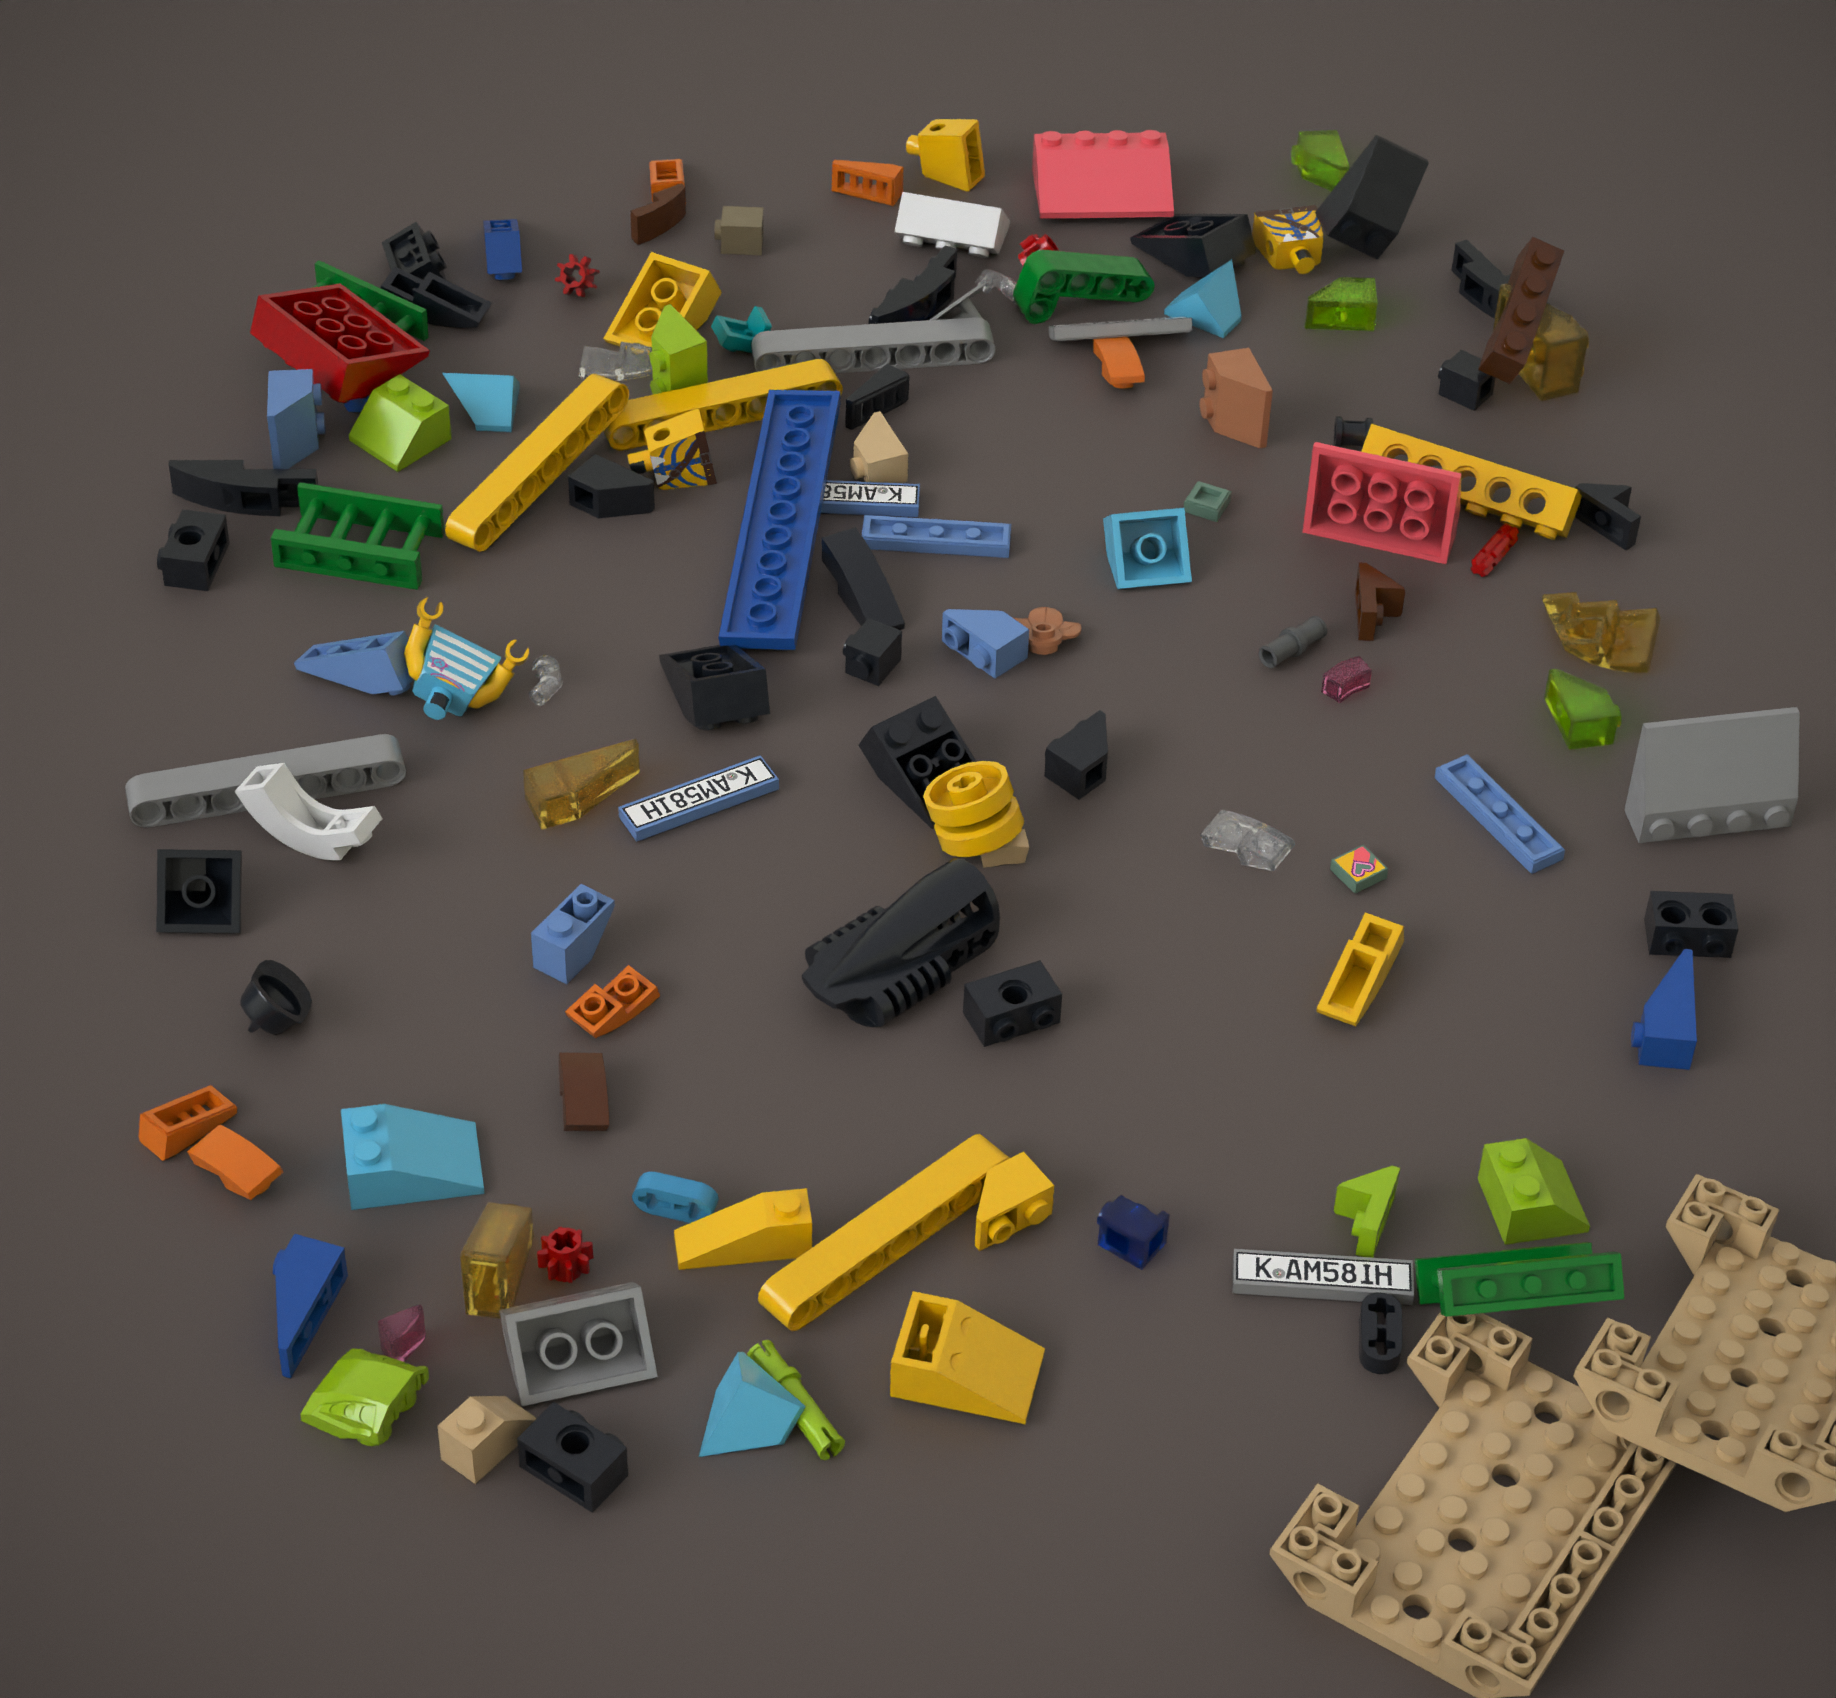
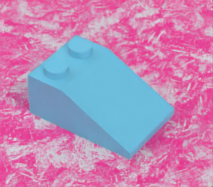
[341,1104,484,1210]

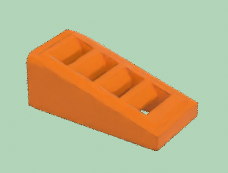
[649,159,686,203]
[832,160,904,206]
[138,1085,237,1161]

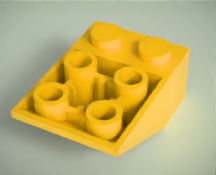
[890,1291,1045,1424]

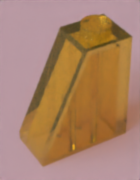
[460,1202,534,1319]

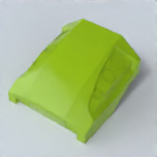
[300,1348,429,1446]

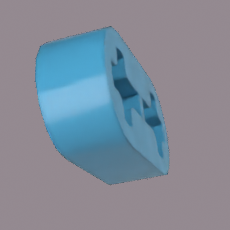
[632,1172,719,1223]

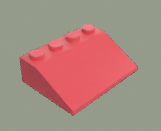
[1032,130,1174,219]
[1302,442,1462,564]

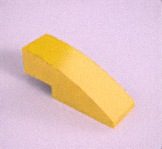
[1317,912,1404,1027]

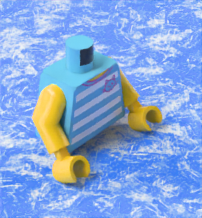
[404,597,529,720]

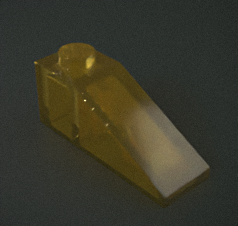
[523,739,640,830]

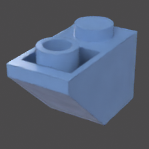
[942,609,1029,679]
[531,884,615,984]

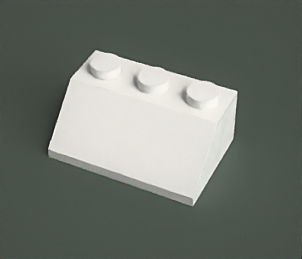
[895,192,1010,258]

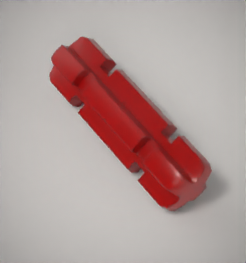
[1470,524,1519,577]

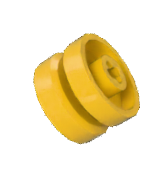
[923,761,1025,857]

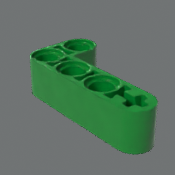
[1013,250,1155,324]

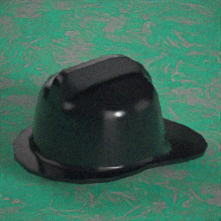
[240,960,312,1035]

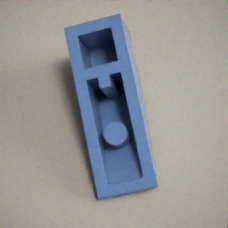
[294,631,414,696]

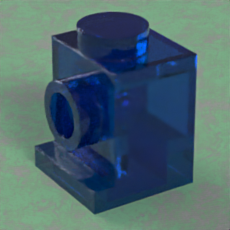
[1097,1195,1170,1270]

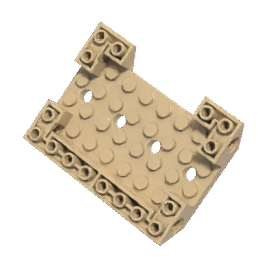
[1573,1174,1836,1512]
[1269,1312,1677,1698]

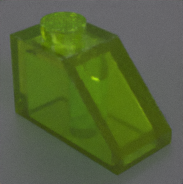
[1291,130,1350,191]
[1305,277,1378,331]
[1544,669,1621,750]

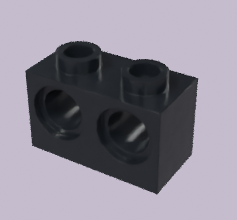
[1644,891,1739,958]

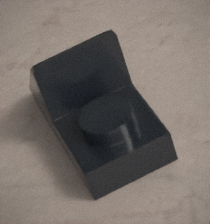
[1575,483,1641,550]

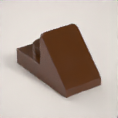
[1355,562,1405,641]

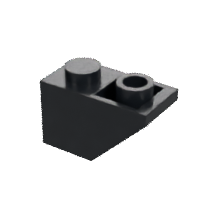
[568,454,655,519]
[1044,710,1108,800]

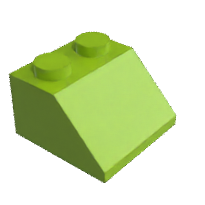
[649,304,708,394]
[349,374,452,472]
[1478,1138,1590,1245]

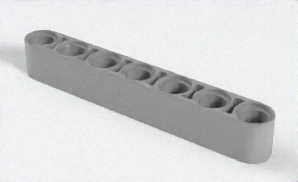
[751,317,996,373]
[125,734,406,827]

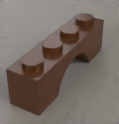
[1478,237,1564,384]

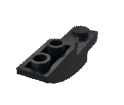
[1451,239,1556,339]
[868,245,957,324]
[169,460,318,516]

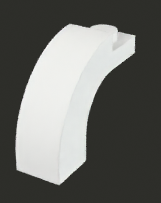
[235,763,383,860]

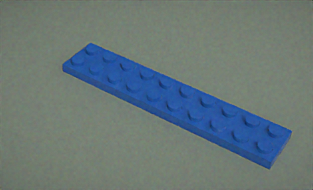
[718,390,841,650]

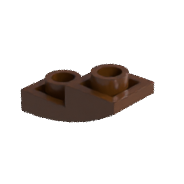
[630,183,686,245]
[559,1052,609,1131]

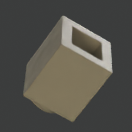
[715,206,764,255]

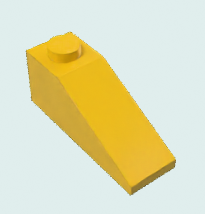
[674,1188,812,1270]

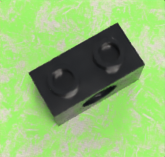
[157,509,230,591]
[963,960,1062,1047]
[517,1402,628,1513]

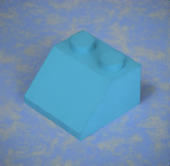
[1103,508,1192,589]

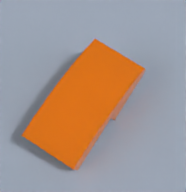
[1093,337,1145,388]
[565,965,660,1038]
[187,1124,283,1200]

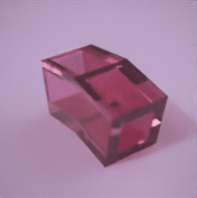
[1321,656,1372,703]

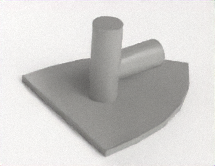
[930,283,984,320]

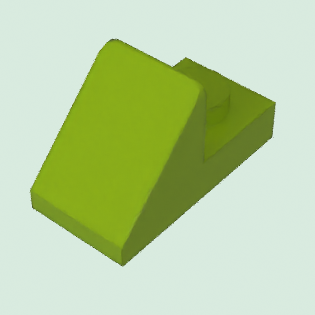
[1334,1166,1400,1258]

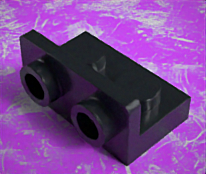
[382,222,447,280]

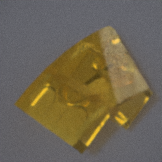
[1542,592,1661,673]

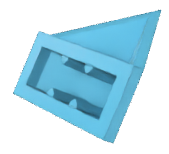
[1164,259,1242,338]
[442,373,520,432]
[698,1352,806,1457]

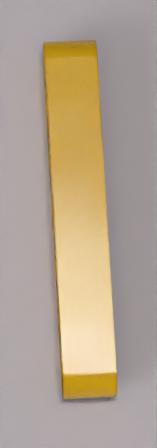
[603,359,843,451]
[445,374,629,552]
[758,1134,1010,1331]

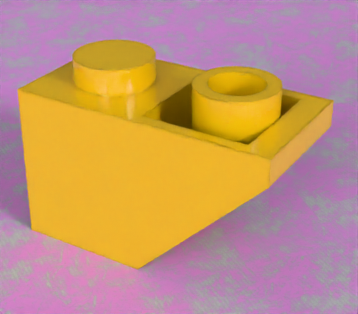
[975,1151,1054,1251]

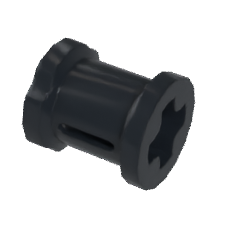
[1334,416,1373,447]

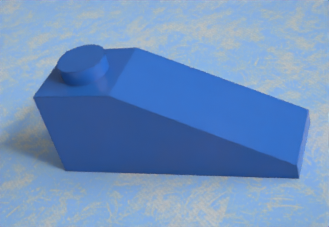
[483,219,522,280]
[1631,949,1697,1070]
[273,1234,348,1378]

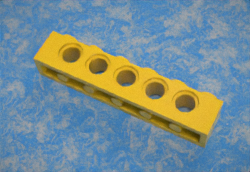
[1361,424,1582,540]

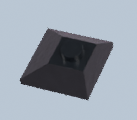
[156,849,242,933]

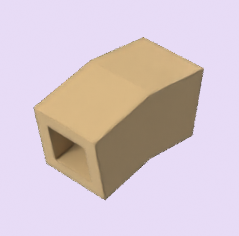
[980,829,1029,868]

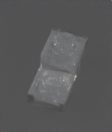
[578,341,652,381]
[1200,809,1295,871]

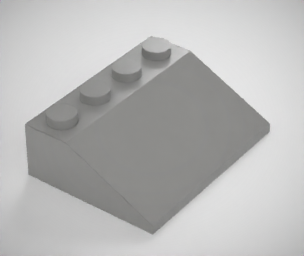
[1624,707,1800,843]

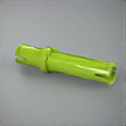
[747,1340,845,1460]

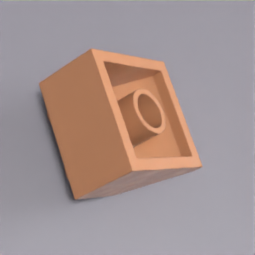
[1200,348,1273,448]

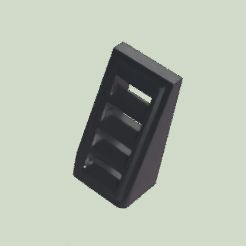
[845,364,910,430]

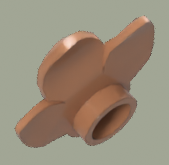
[1012,607,1082,655]

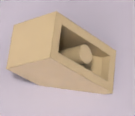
[850,411,908,483]
[438,1396,537,1484]

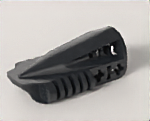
[802,858,1000,1028]

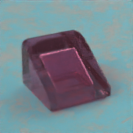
[378,1304,426,1362]

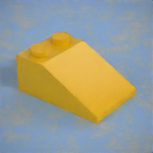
[603,252,722,356]

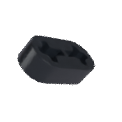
[1359,1292,1403,1375]

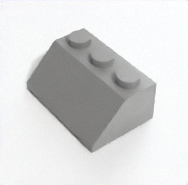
[499,1282,658,1406]

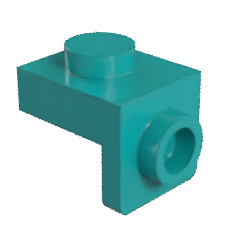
[711,306,772,353]

